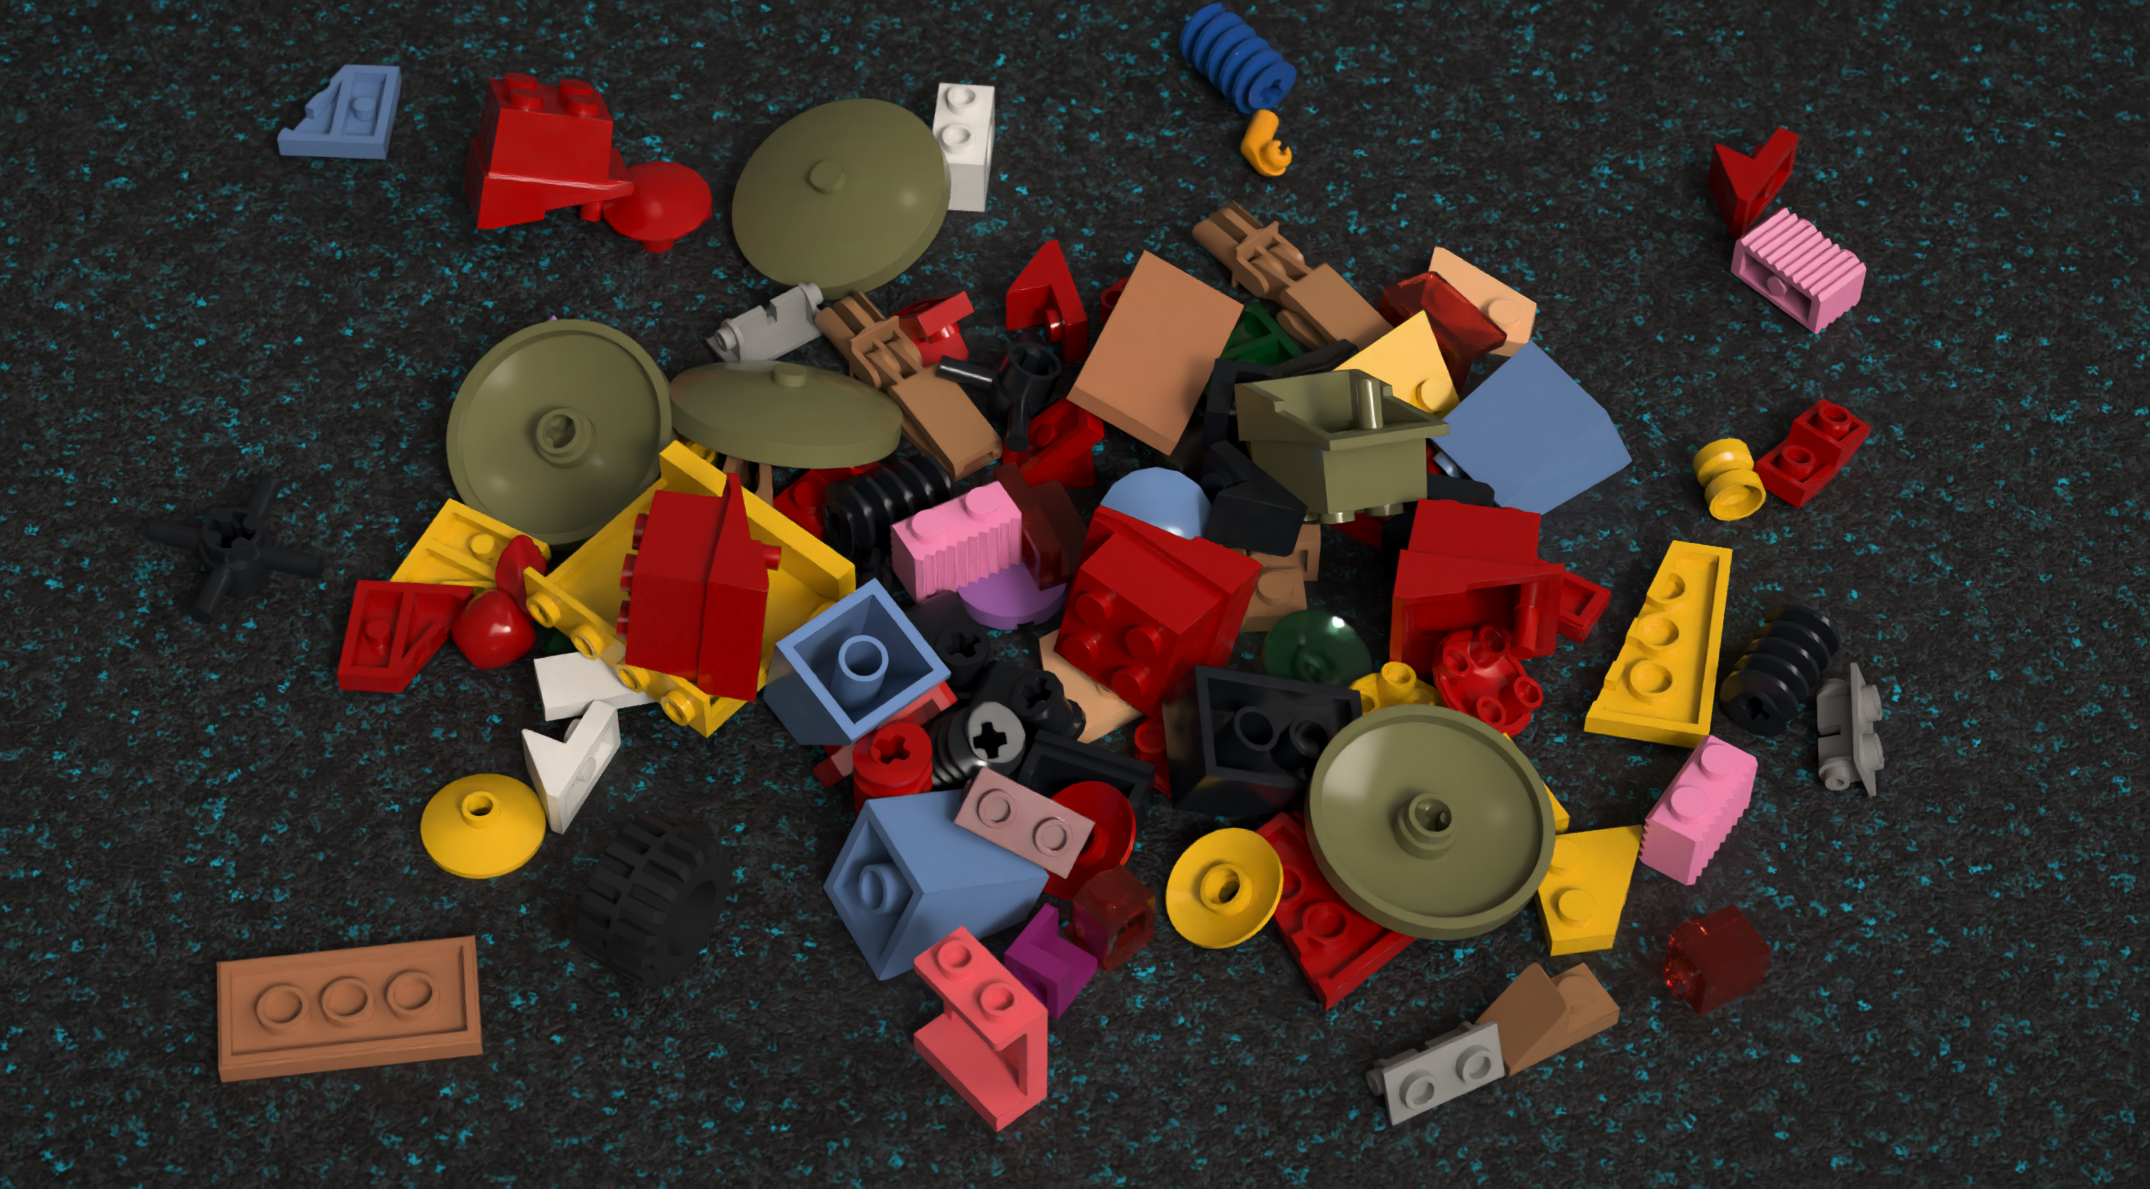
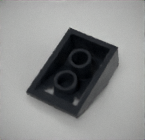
[1162,664,1363,817]

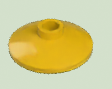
[420,774,546,879]
[1166,828,1283,949]

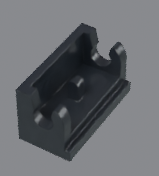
[1017,729,1155,846]

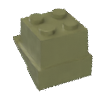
[1234,369,1449,524]

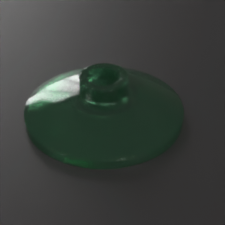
[1261,610,1374,689]

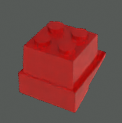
[464,73,634,229]
[616,472,782,702]
[1389,498,1565,679]
[1053,505,1263,718]

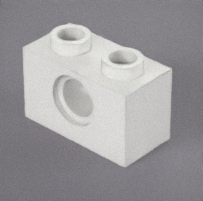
[932,83,995,212]

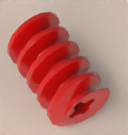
[852,721,933,820]

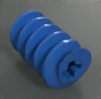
[1179,2,1297,115]

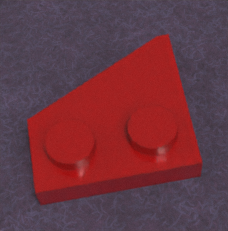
[337,580,474,693]

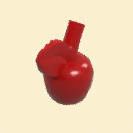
[451,534,549,671]

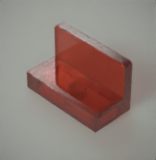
[1378,271,1507,395]
[993,462,1088,592]

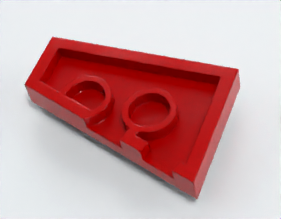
[1255,811,1416,1012]

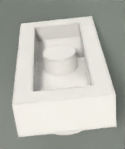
[521,699,621,835]

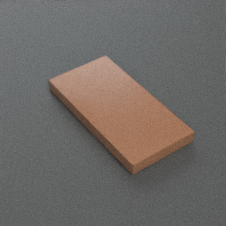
[1066,250,1244,456]
[217,935,483,1082]

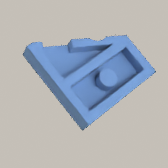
[277,64,402,160]

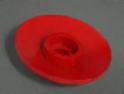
[1042,781,1136,900]

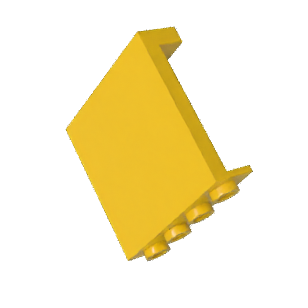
[523,440,856,738]

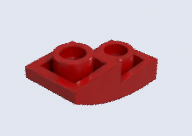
[1753,398,1872,509]

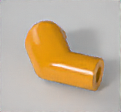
[1240,109,1292,177]

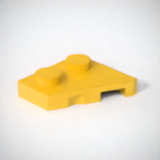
[389,498,552,596]
[1533,824,1643,956]

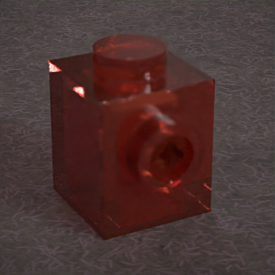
[1663,903,1771,1017]

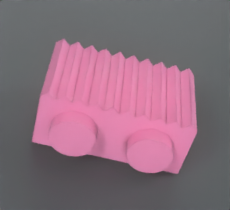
[1730,207,1866,334]
[889,481,1022,604]
[1638,735,1758,886]

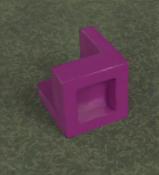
[1004,903,1098,1020]

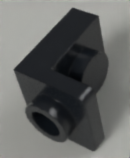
[1202,358,1274,450]

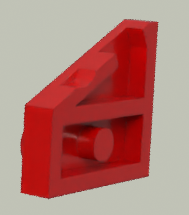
[812,681,958,790]

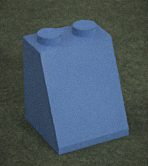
[1429,340,1632,516]
[763,578,951,745]
[823,789,1049,980]

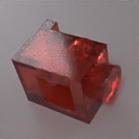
[1064,864,1155,974]

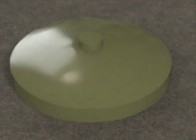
[732,98,951,300]
[446,319,679,551]
[670,360,903,469]
[1304,704,1555,940]

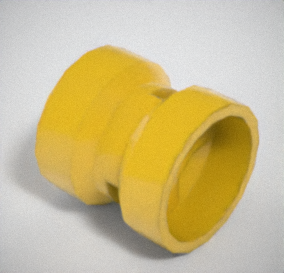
[1692,438,1766,521]

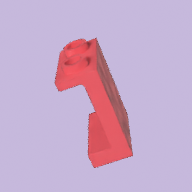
[914,925,1048,1132]

